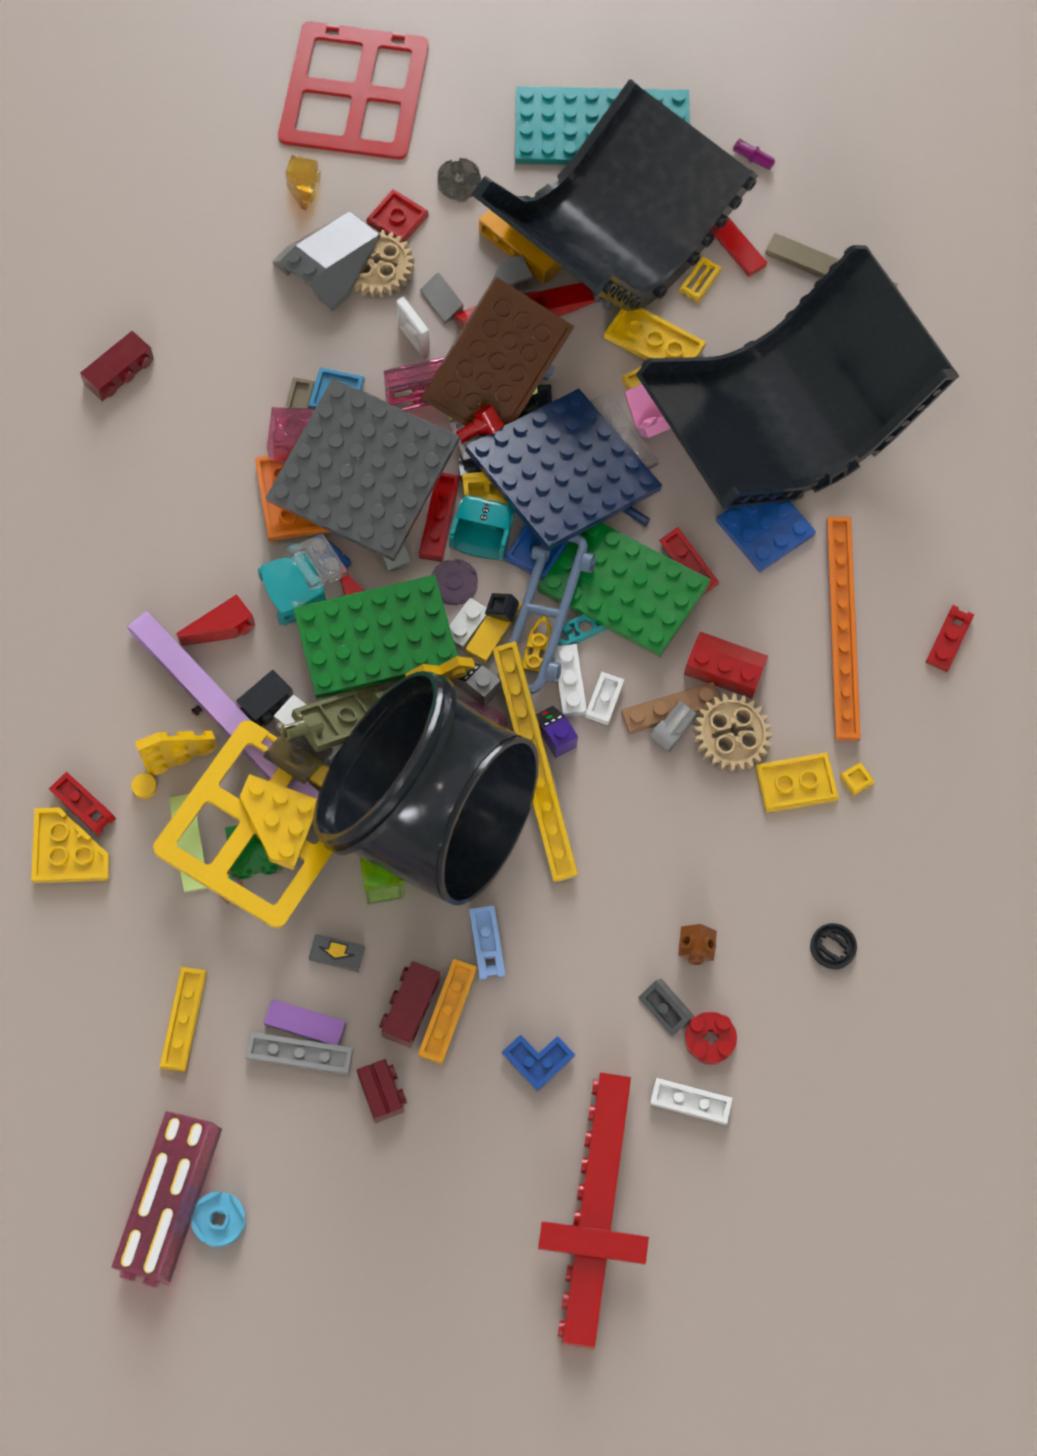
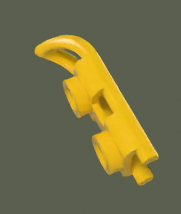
[522,616,552,672]

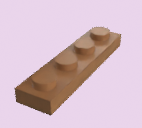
[621,682,721,734]

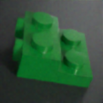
[225,825,283,879]

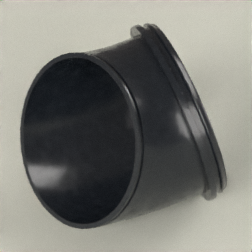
[313,671,539,906]

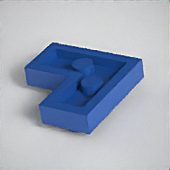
[502,1035,575,1092]

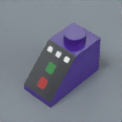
[536,706,578,758]

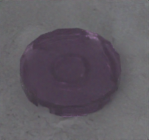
[431,559,478,605]

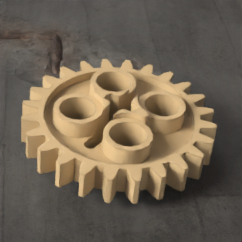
[354,230,414,298]
[692,693,773,773]

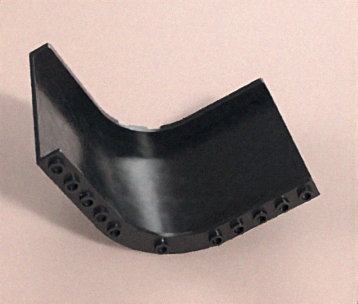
[471,79,758,311]
[636,245,959,509]

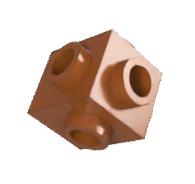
[678,924,717,965]

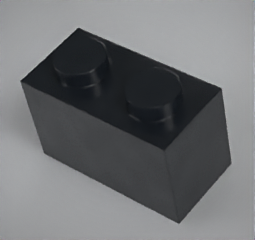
[236,669,294,726]

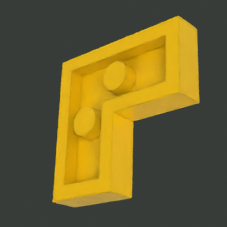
[405,656,475,681]

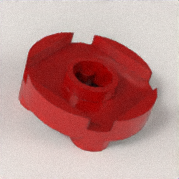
[685,1012,737,1065]

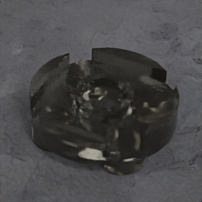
[437,158,481,203]

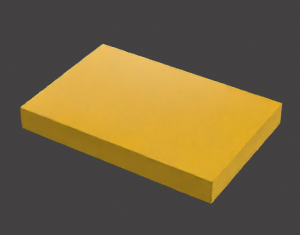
[755,752,839,813]

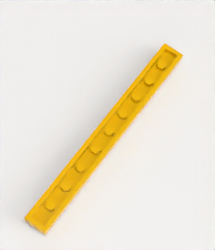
[492,641,579,883]

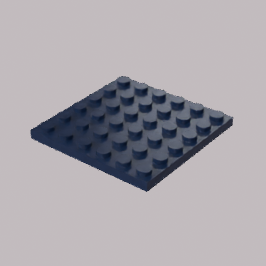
[465,388,662,551]

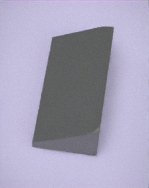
[638,979,695,1036]

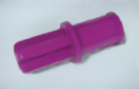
[733,138,775,170]

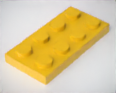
[604,308,706,360]

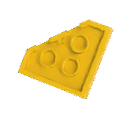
[135,731,218,776]
[240,774,317,870]
[31,807,110,883]

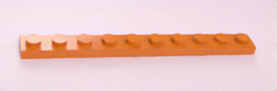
[826,517,861,741]

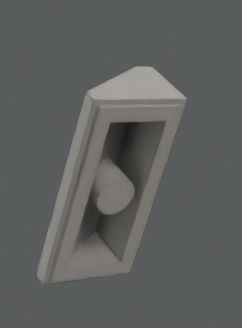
[420,273,464,323]

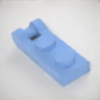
[469,906,505,980]

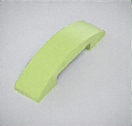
[170,794,207,892]

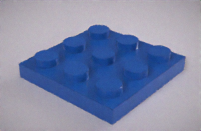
[716,502,816,573]

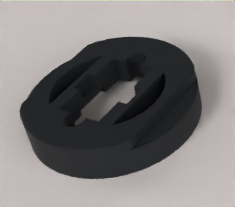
[810,923,857,970]

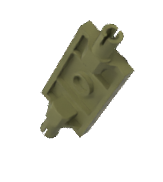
[280,685,389,752]

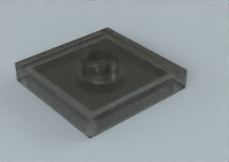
[263,735,334,784]

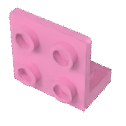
[624,384,670,438]

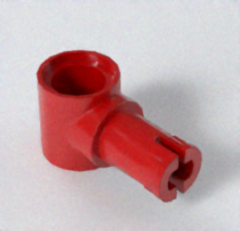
[456,404,504,444]

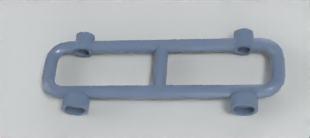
[496,534,596,694]

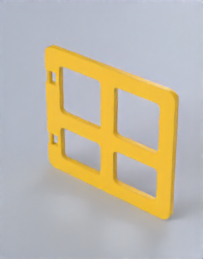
[153,720,333,929]

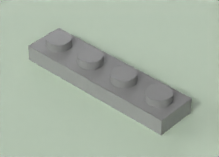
[245,1032,353,1075]

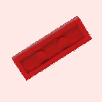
[659,527,720,595]

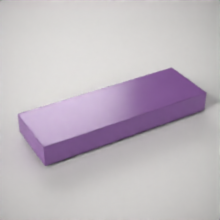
[264,999,346,1046]

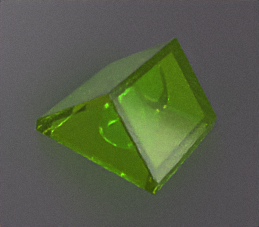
[359,856,406,905]

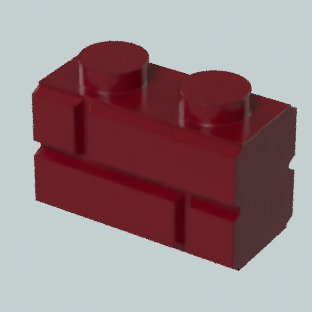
[356,1059,407,1123]

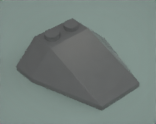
[272,212,381,311]

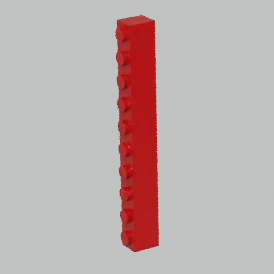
[557,1072,631,1349]

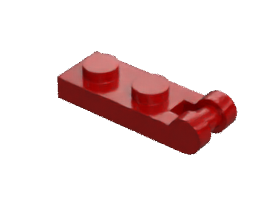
[925,604,975,672]
[48,771,116,836]

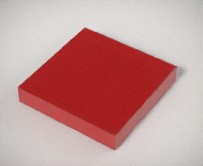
[366,189,429,242]

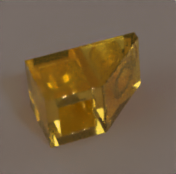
[285,155,321,210]

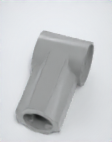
[650,701,697,752]

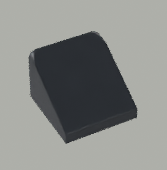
[485,593,519,622]

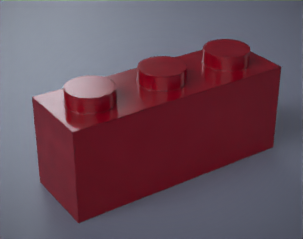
[80,330,154,402]
[379,961,441,1048]

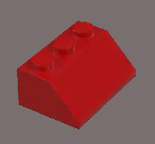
[684,631,768,699]

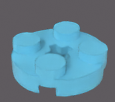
[191,1192,246,1247]

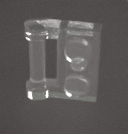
[285,533,347,591]

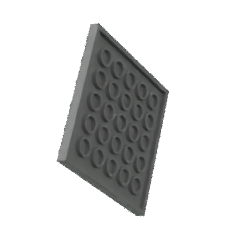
[266,378,460,561]

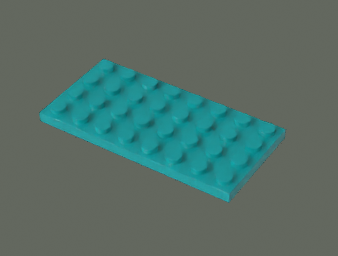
[515,86,690,165]

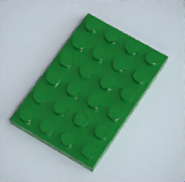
[538,523,711,657]
[293,574,458,699]

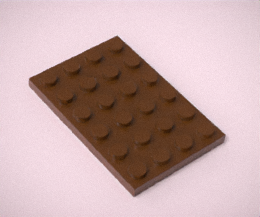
[420,276,575,436]

